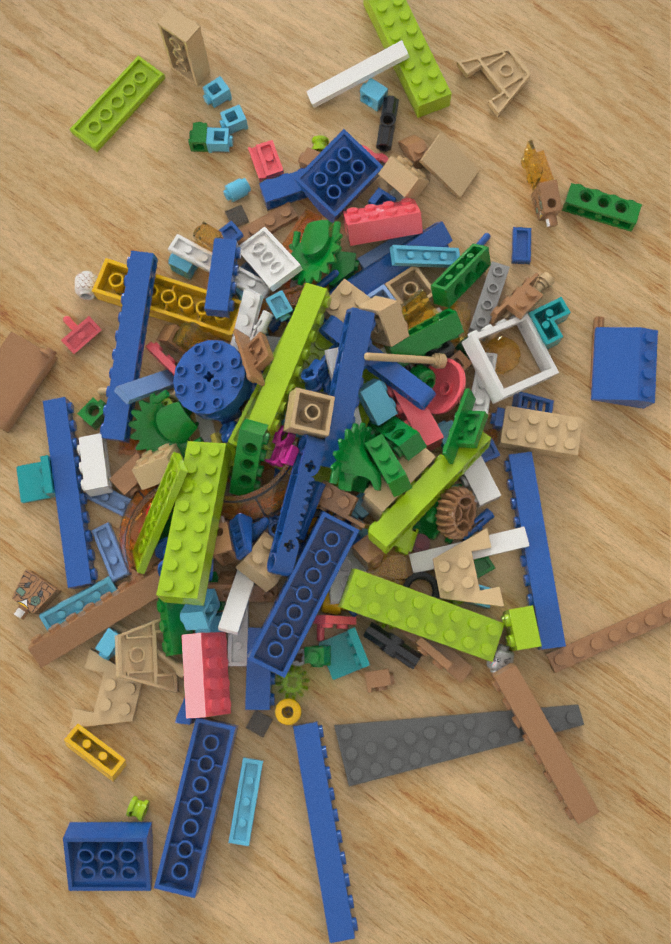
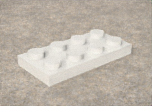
[239,227,303,292]

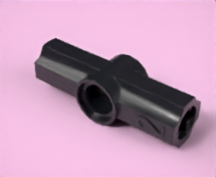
[376,95,399,152]
[363,622,422,669]

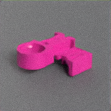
[265,425,299,467]

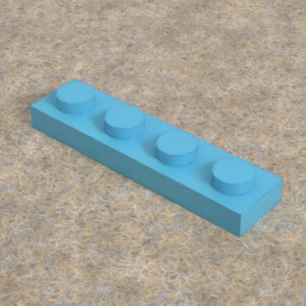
[390,245,460,268]
[39,576,117,631]
[228,757,264,846]

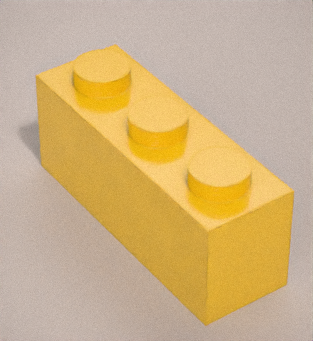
[64,724,127,782]

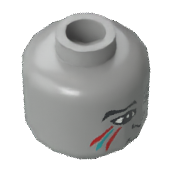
[486,644,514,673]

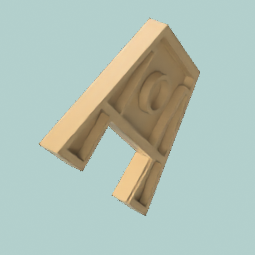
[457,48,531,117]
[433,528,504,607]
[115,618,178,693]
[69,649,143,729]

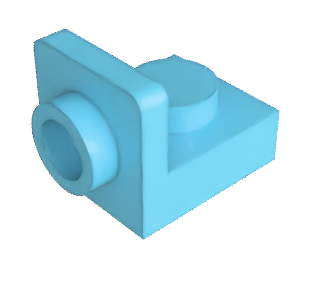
[265,290,293,322]

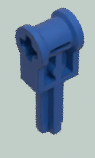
[301,344,338,392]

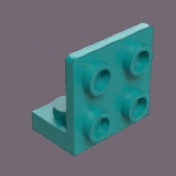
[16,455,55,503]
[319,627,370,680]

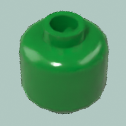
[409,364,436,388]

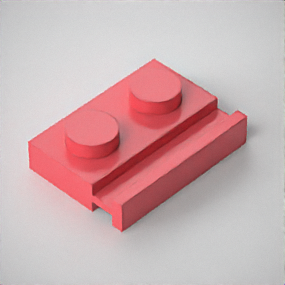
[248,140,284,182]

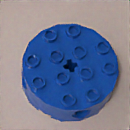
[173,340,253,420]

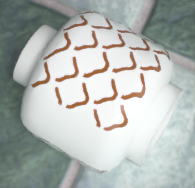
[75,271,97,300]

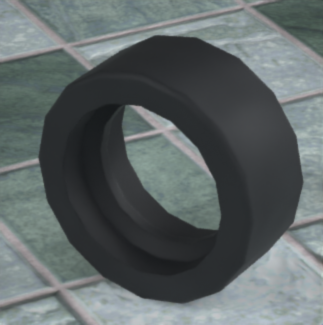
[403,572,439,599]

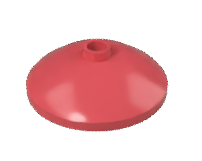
[427,358,466,415]

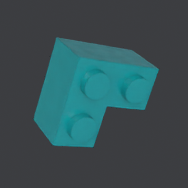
[528,297,571,350]

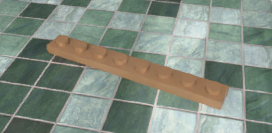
[545,599,671,673]

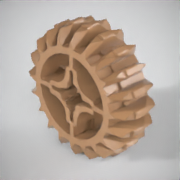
[435,486,477,540]

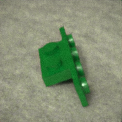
[442,388,488,464]

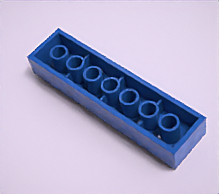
[247,511,359,678]
[154,717,239,898]

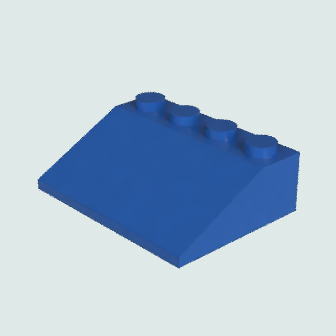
[294,129,383,223]
[591,327,658,409]
[63,822,153,891]

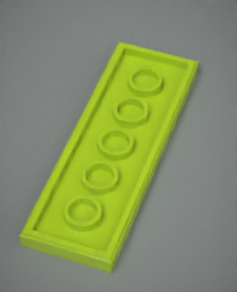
[69,55,165,152]
[132,452,188,574]

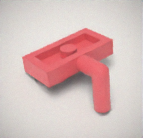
[61,316,102,354]
[313,615,356,641]

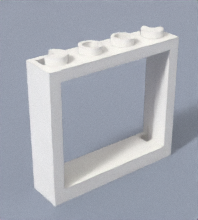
[462,313,559,404]

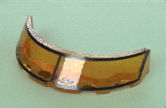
[221,438,308,523]
[119,484,160,571]

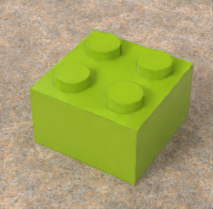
[501,605,542,651]

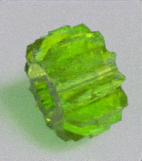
[276,665,310,699]

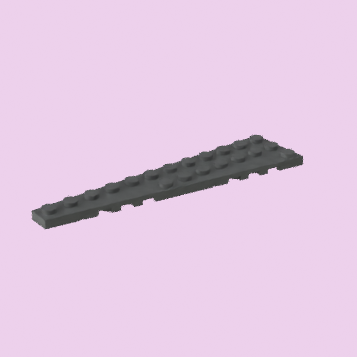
[334,704,584,787]

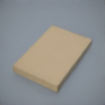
[419,133,479,198]

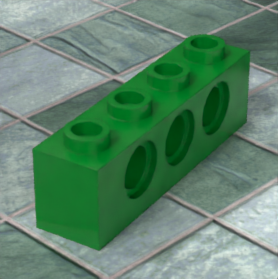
[561,183,642,232]
[431,243,491,308]
[367,416,427,461]
[229,418,270,498]

